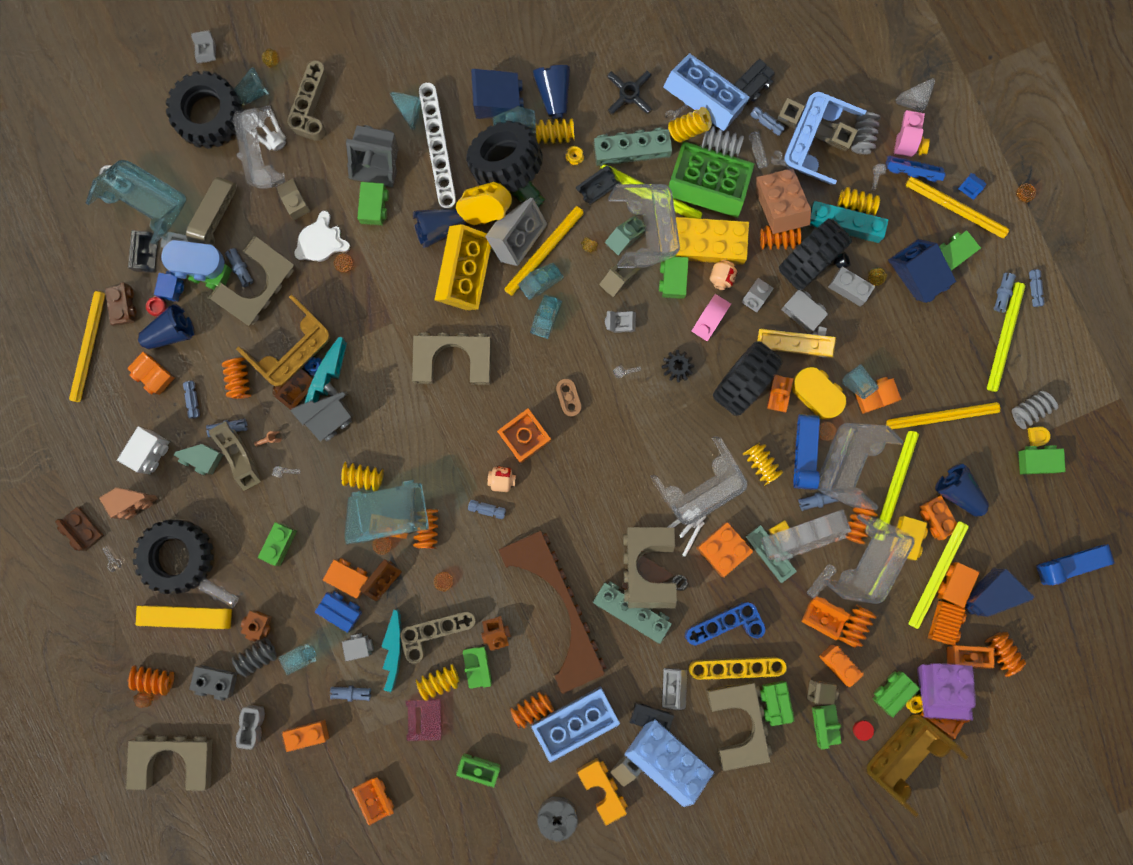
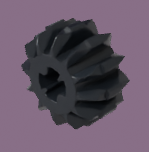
[661,350,694,383]

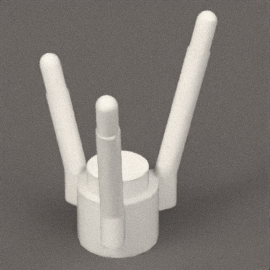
[250,106,286,152]
[668,507,706,557]

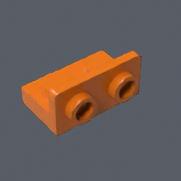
[919,495,957,540]

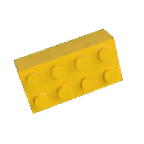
[669,217,749,265]
[434,224,491,310]

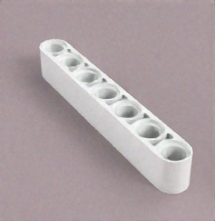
[419,83,457,209]

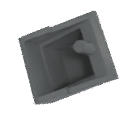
[346,125,398,188]
[291,382,354,441]

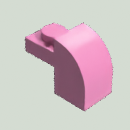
[894,110,925,157]
[691,294,731,341]

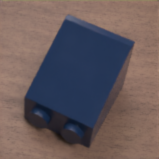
[471,69,524,119]
[888,239,956,303]
[964,568,1034,617]

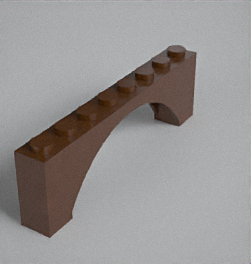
[499,531,606,694]

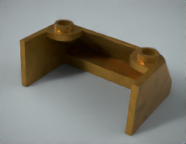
[236,295,330,387]
[867,714,968,817]

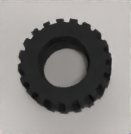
[166,71,244,149]
[466,121,543,192]
[779,218,852,291]
[713,341,783,416]
[133,520,214,594]

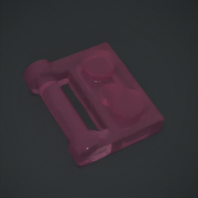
[406,699,442,741]

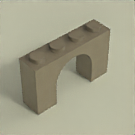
[777,98,858,152]
[208,236,294,326]
[412,333,491,385]
[623,527,677,608]
[706,681,772,771]
[126,735,213,791]

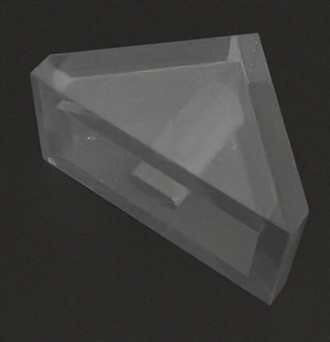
[895,78,935,112]

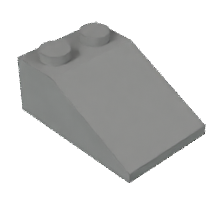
[485,198,547,266]

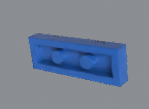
[886,156,945,182]

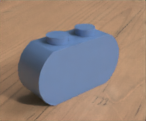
[161,240,224,281]

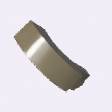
[209,422,261,491]

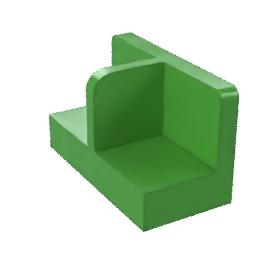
[463,646,492,688]
[812,704,841,749]

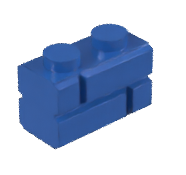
[315,591,362,633]

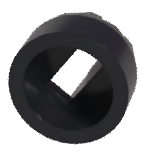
[834,252,850,268]
[672,575,688,591]

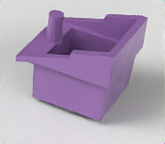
[917,664,975,720]

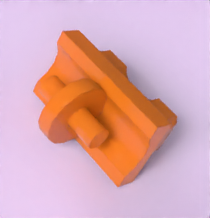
[767,375,793,413]

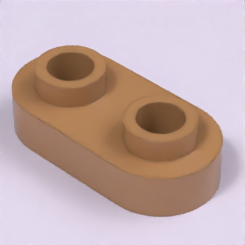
[556,379,581,417]

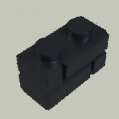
[734,59,775,105]

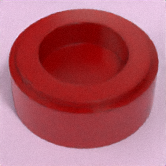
[146,297,167,317]
[853,720,874,741]

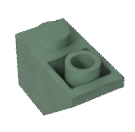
[605,216,648,255]
[174,444,224,476]

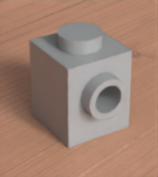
[342,633,374,661]

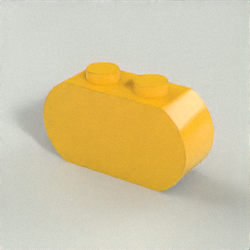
[456,182,512,225]
[791,367,846,420]

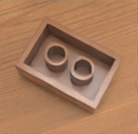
[756,168,811,234]

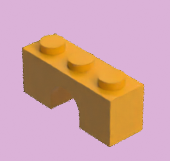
[577,758,628,825]

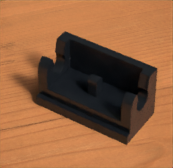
[575,165,621,205]
[128,230,158,273]
[629,701,674,732]

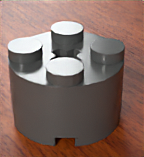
[537,797,577,842]

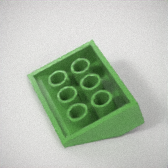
[666,142,754,218]

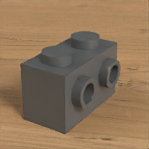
[189,665,238,700]

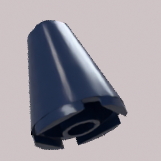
[533,65,570,119]
[413,209,467,248]
[138,304,195,349]
[935,464,989,517]

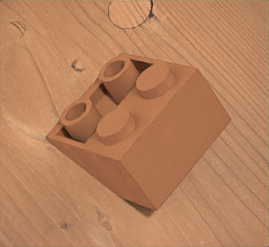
[99,488,157,520]

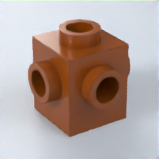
[241,610,272,642]
[481,616,511,651]

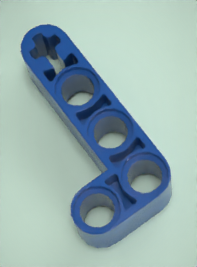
[793,414,820,490]
[1036,544,1115,585]
[685,602,765,645]

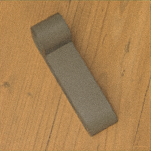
[287,61,327,141]
[186,177,236,246]
[401,611,477,664]

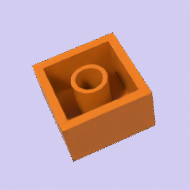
[497,409,551,463]
[696,522,753,577]

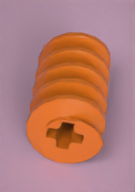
[760,225,801,250]
[222,357,251,399]
[843,501,878,545]
[413,509,438,548]
[838,605,877,649]
[985,632,1026,677]
[128,665,174,696]
[510,692,555,729]

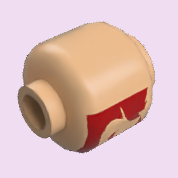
[710,260,737,290]
[488,467,516,492]

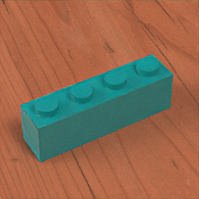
[809,201,888,243]

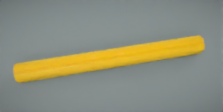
[906,177,1009,238]
[505,206,583,296]
[69,291,106,402]
[886,402,1000,430]

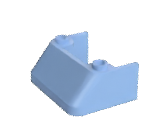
[784,92,866,185]

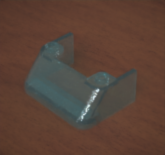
[86,160,186,244]

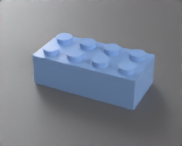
[663,53,750,131]
[531,686,620,762]
[624,720,714,807]

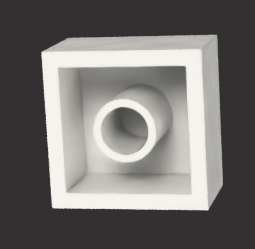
[117,427,170,474]

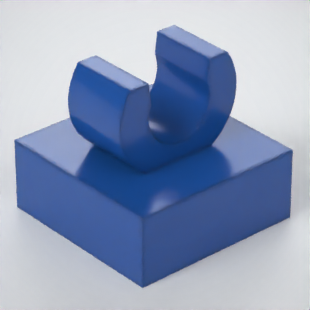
[958,173,986,200]

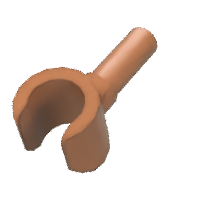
[254,431,282,447]

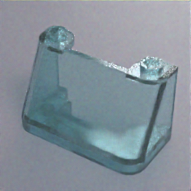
[344,480,429,544]

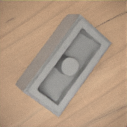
[662,668,687,710]

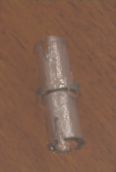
[198,579,239,608]

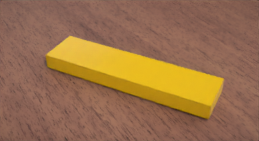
[757,329,836,357]

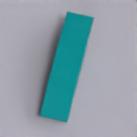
[305,337,347,403]
[382,609,402,692]

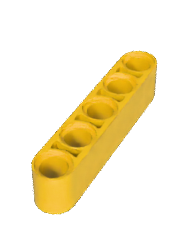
[135,605,232,629]
[689,657,786,680]

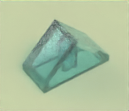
[234,68,269,105]
[390,92,421,130]
[842,364,879,400]

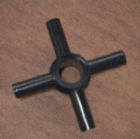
[607,70,652,115]

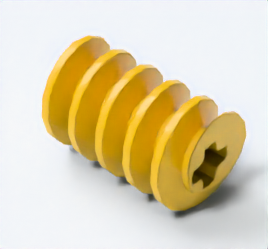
[668,107,712,142]
[536,118,574,144]
[837,187,880,216]
[743,443,783,486]
[341,462,384,492]
[416,664,460,701]

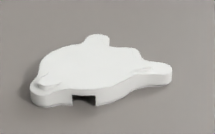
[295,211,350,262]

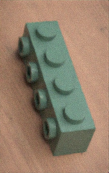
[594,128,672,166]
[593,581,672,644]

